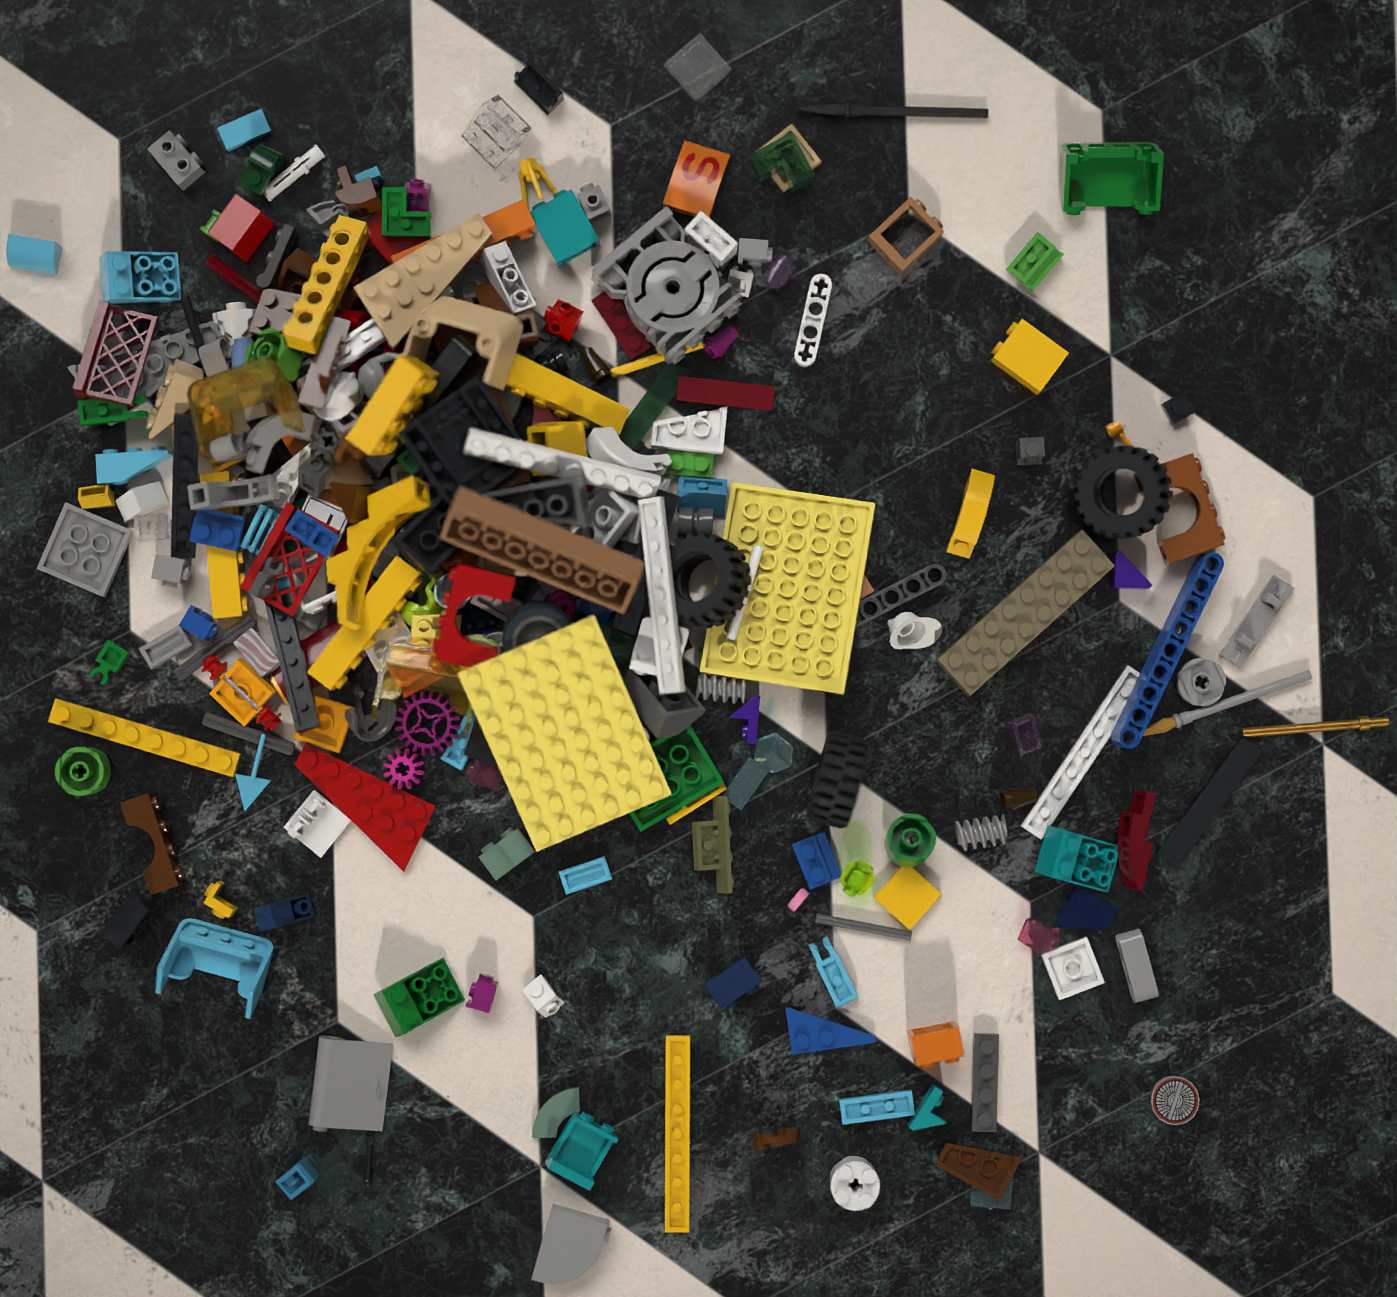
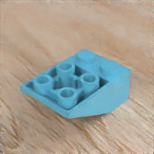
[99,251,181,305]

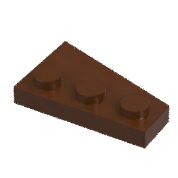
[934,1143,1022,1201]

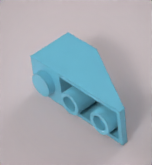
[95,446,173,485]

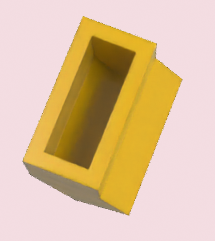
[78,484,116,510]

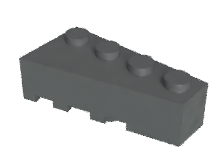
[483,476,592,526]

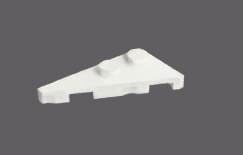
[256,443,315,525]

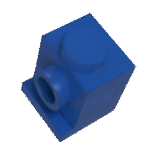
[179,605,220,641]

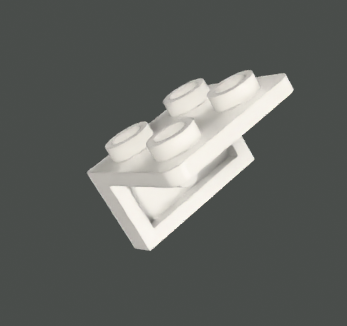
[630,616,689,678]

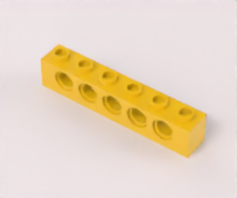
[283,215,369,354]

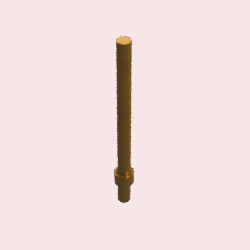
[1241,716,1389,738]

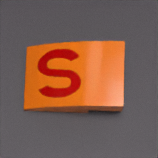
[663,141,730,218]

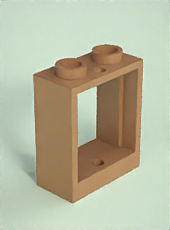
[867,197,944,275]

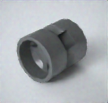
[678,507,713,538]

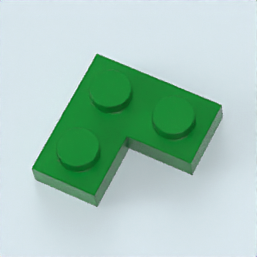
[382,187,432,238]

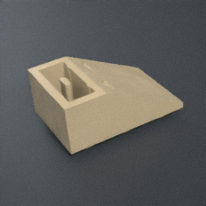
[146,359,204,439]

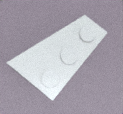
[651,406,727,455]

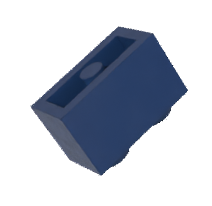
[705,955,761,1009]

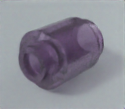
[762,254,796,291]

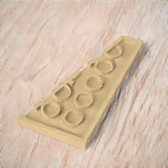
[354,213,492,350]

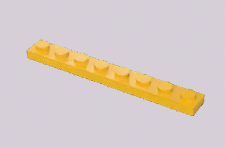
[48,699,242,777]
[665,1035,690,1232]

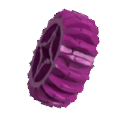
[395,691,461,756]

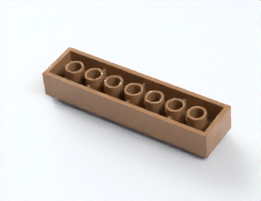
[440,486,645,614]

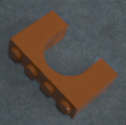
[1134,453,1225,565]

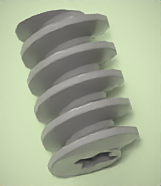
[696,673,746,705]
[955,814,1007,851]

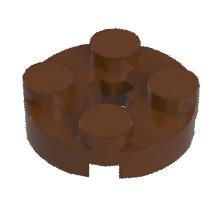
[752,1126,802,1151]

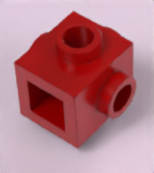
[543,299,584,342]

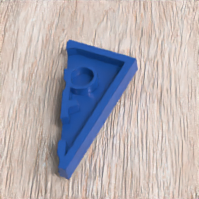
[785,1007,876,1055]

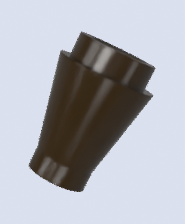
[580,347,612,384]
[1000,788,1038,812]

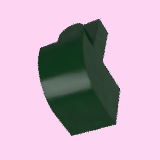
[238,144,287,197]

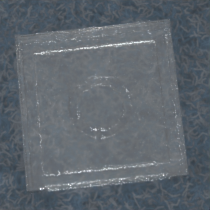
[664,33,731,102]

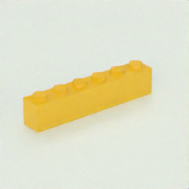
[483,353,630,435]
[200,471,249,619]
[307,555,423,690]

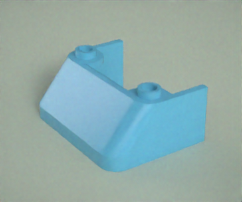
[156,918,273,1019]

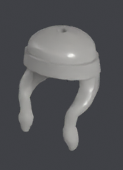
[358,352,403,398]

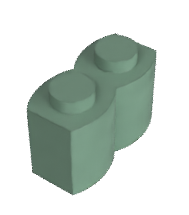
[479,827,536,880]

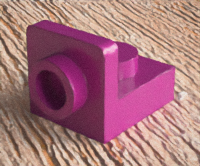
[404,179,430,212]

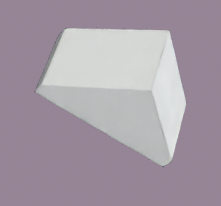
[116,481,170,523]

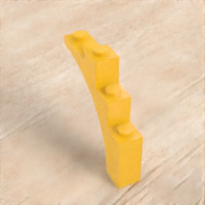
[326,476,431,630]

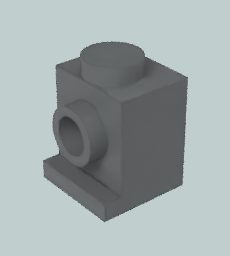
[1016,437,1045,465]

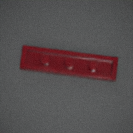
[676,376,775,411]

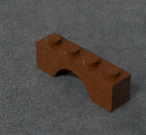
[120,793,184,895]

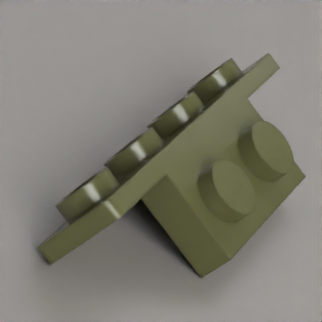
[692,796,734,894]

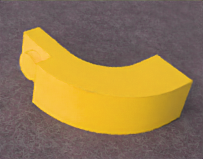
[947,469,995,559]

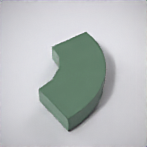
[532,1087,580,1138]

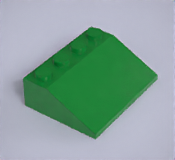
[629,725,724,832]

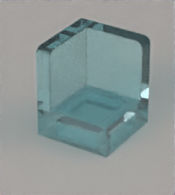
[754,732,793,773]

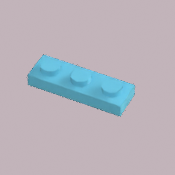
[839,1089,915,1125]

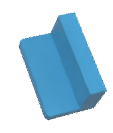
[676,476,727,517]

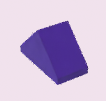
[1111,550,1153,590]

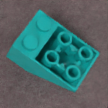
[1034,825,1118,893]

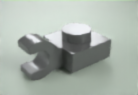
[248,557,286,600]

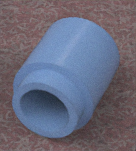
[231,338,254,375]

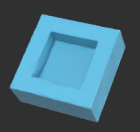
[354,166,383,187]

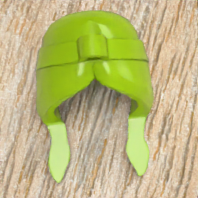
[401,571,444,627]

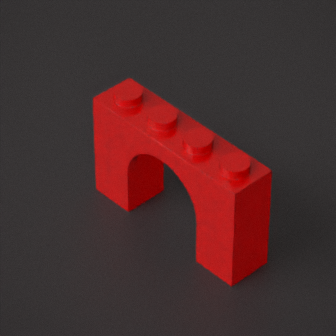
[431,562,516,668]

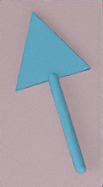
[235,734,271,811]

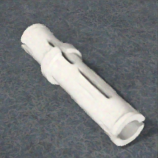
[263,144,326,201]

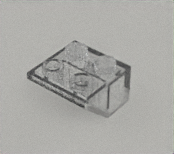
[461,95,532,169]

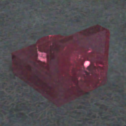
[466,759,503,791]
[1017,917,1060,955]

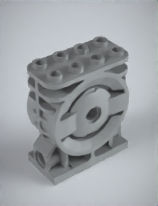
[591,206,742,364]

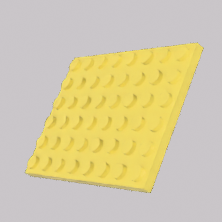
[700,482,876,695]
[458,615,672,852]

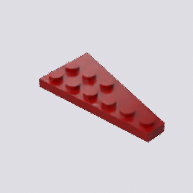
[295,743,436,872]

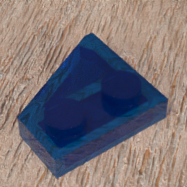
[1053,884,1119,930]

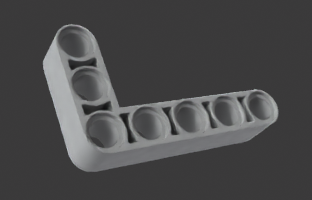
[199,338,258,462]

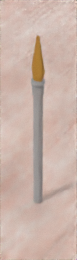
[1143,670,1312,736]

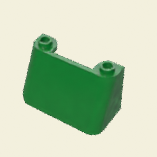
[1061,142,1164,215]

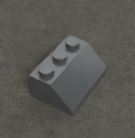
[624,669,706,738]

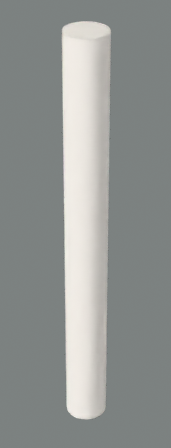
[726,545,763,641]

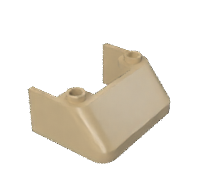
[402,296,523,390]

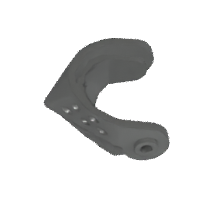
[345,685,397,742]

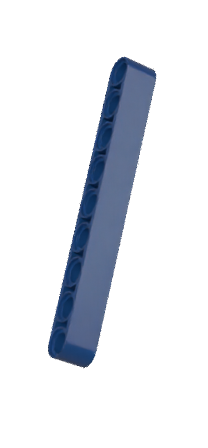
[1111,553,1224,748]

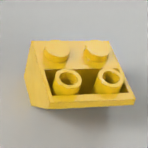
[527,421,588,476]

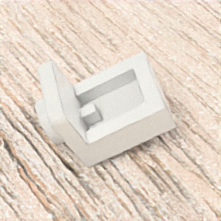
[522,975,564,1018]

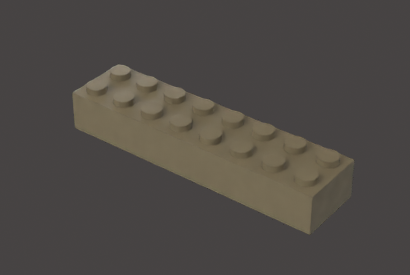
[935,530,1115,696]

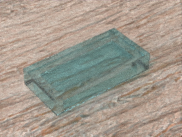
[722,757,769,810]

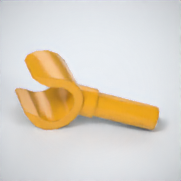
[1106,422,1133,446]

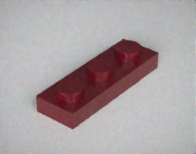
[591,291,651,361]

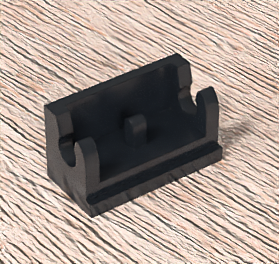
[514,59,564,116]

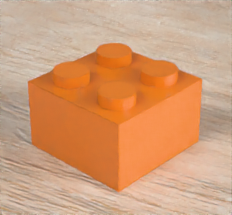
[907,1021,965,1068]

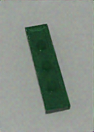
[618,362,691,449]

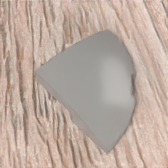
[306,200,373,245]

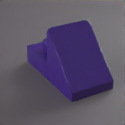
[729,695,760,744]

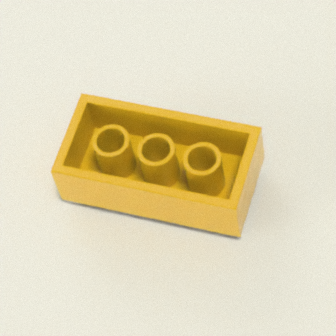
[346,356,439,455]

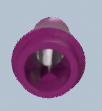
[703,325,739,359]

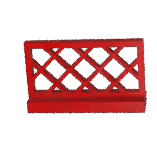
[240,502,341,617]

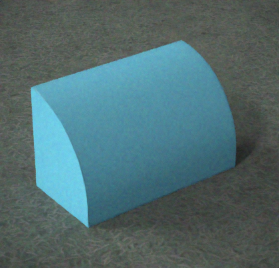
[6,234,62,275]

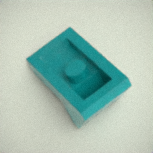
[907,1083,947,1130]

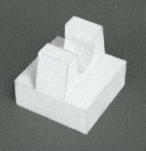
[727,265,754,297]

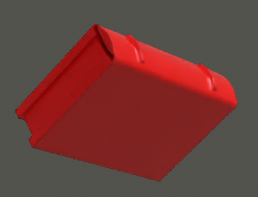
[366,209,428,266]

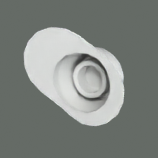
[313,372,364,421]
[887,612,942,649]

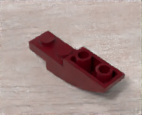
[1118,790,1156,891]

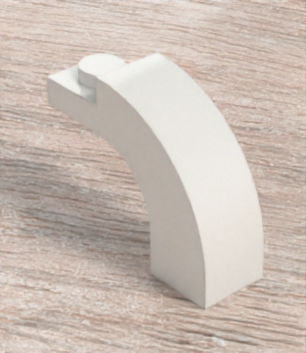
[586,427,672,476]

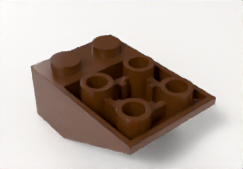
[474,283,539,349]

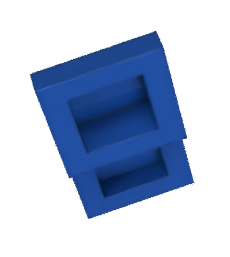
[284,509,340,557]

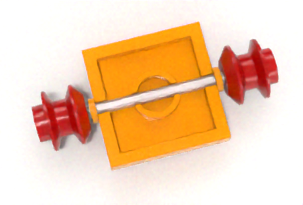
[202,654,282,731]

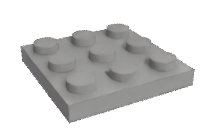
[37,502,134,597]

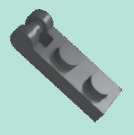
[256,224,298,289]

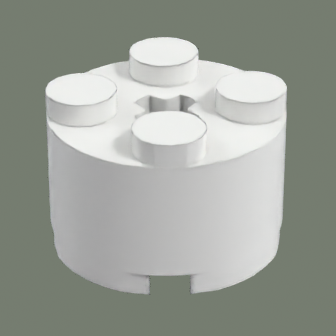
[829,1156,880,1211]

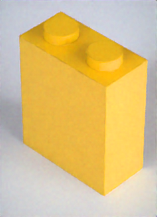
[991,319,1069,395]

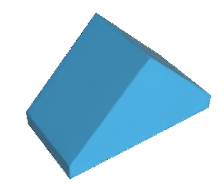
[276,1156,320,1200]

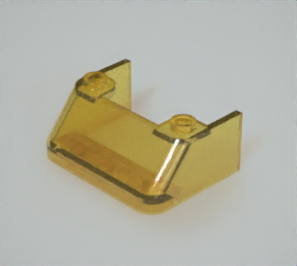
[187,357,305,461]
[371,641,473,739]

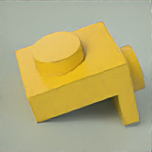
[204,881,238,919]

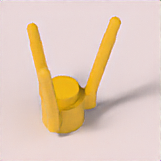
[517,157,558,210]

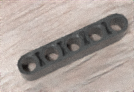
[856,564,946,628]

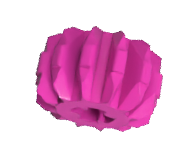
[383,749,425,789]

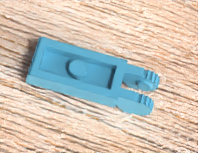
[809,937,859,1008]

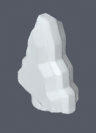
[212,302,256,348]

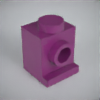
[465,973,498,1013]

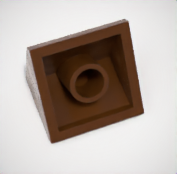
[329,481,381,524]

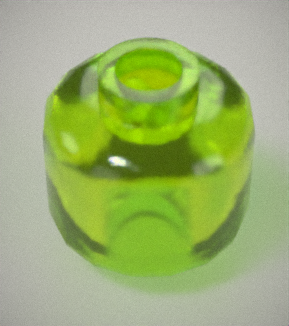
[839,859,875,897]

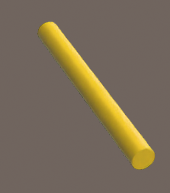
[610,342,704,378]

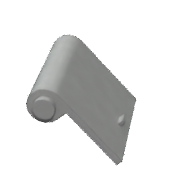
[308,1036,393,1131]

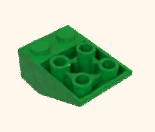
[373,958,465,1038]

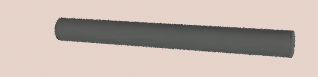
[815,913,912,941]

